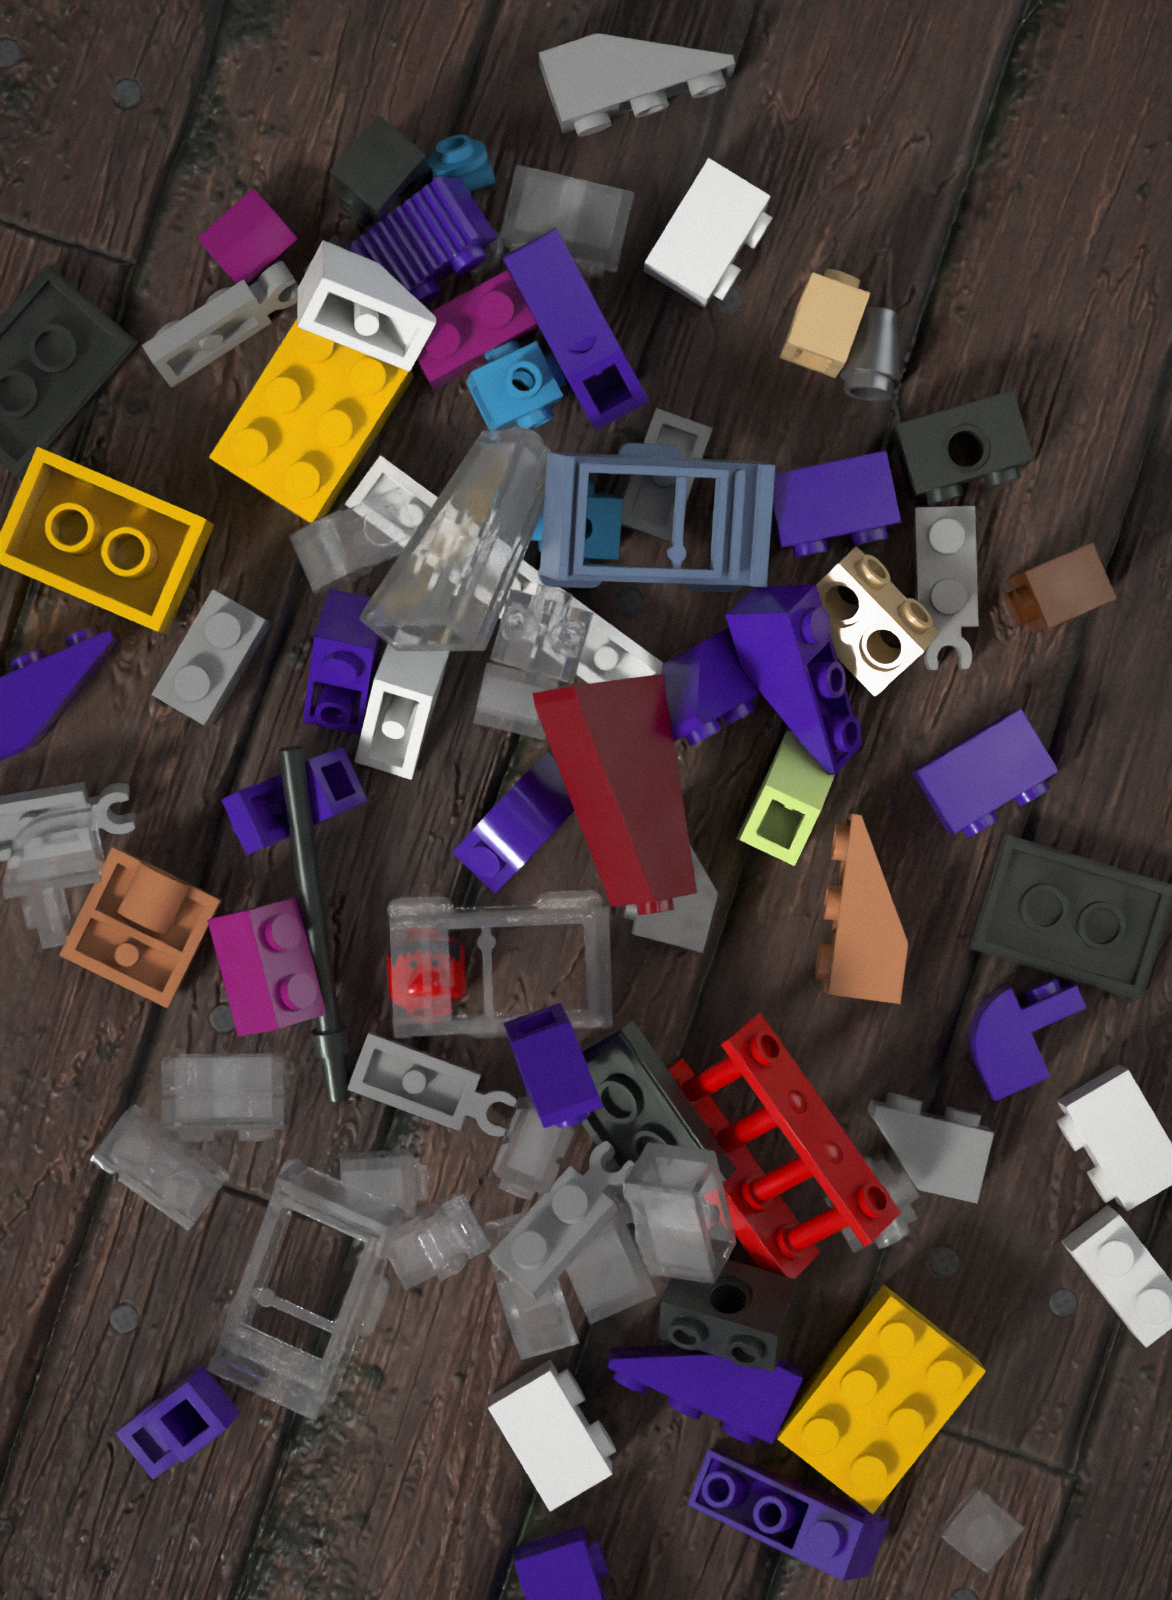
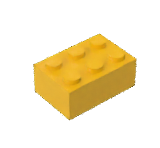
[209,319,414,528]
[0,447,214,635]
[776,1285,986,1514]

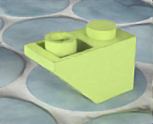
[736,730,835,866]

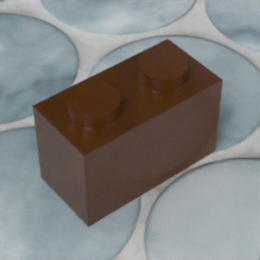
[1005,542,1117,634]

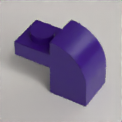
[221,746,368,855]
[452,751,574,894]
[968,977,1087,1101]
[115,1364,240,1480]

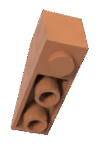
[815,813,908,1004]

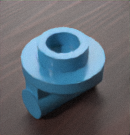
[427,135,496,192]

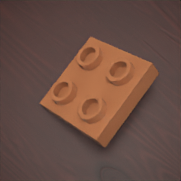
[59,846,223,1009]

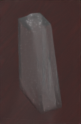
[359,426,551,651]

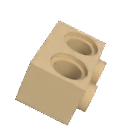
[779,269,870,378]
[816,546,940,696]

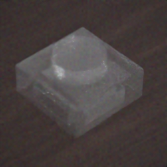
[938,1485,1024,1574]

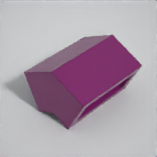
[197,189,298,284]

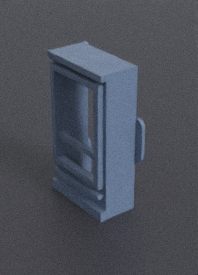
[538,443,775,592]

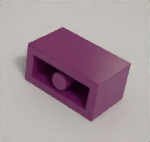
[416,270,538,391]
[207,897,327,1036]

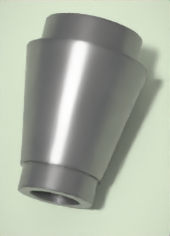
[840,307,900,401]

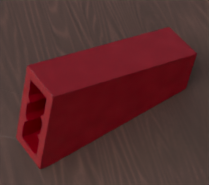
[532,674,697,915]

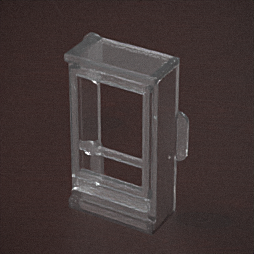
[387,890,613,1038]
[206,1159,406,1421]

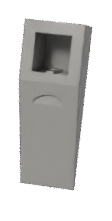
[539,33,735,137]

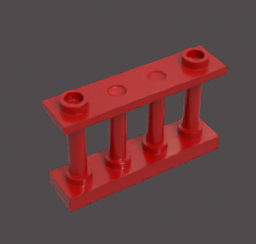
[666,1012,901,1279]

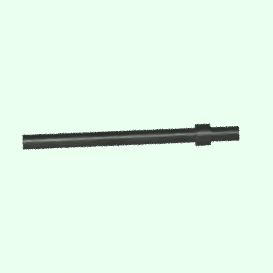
[278,746,350,1102]

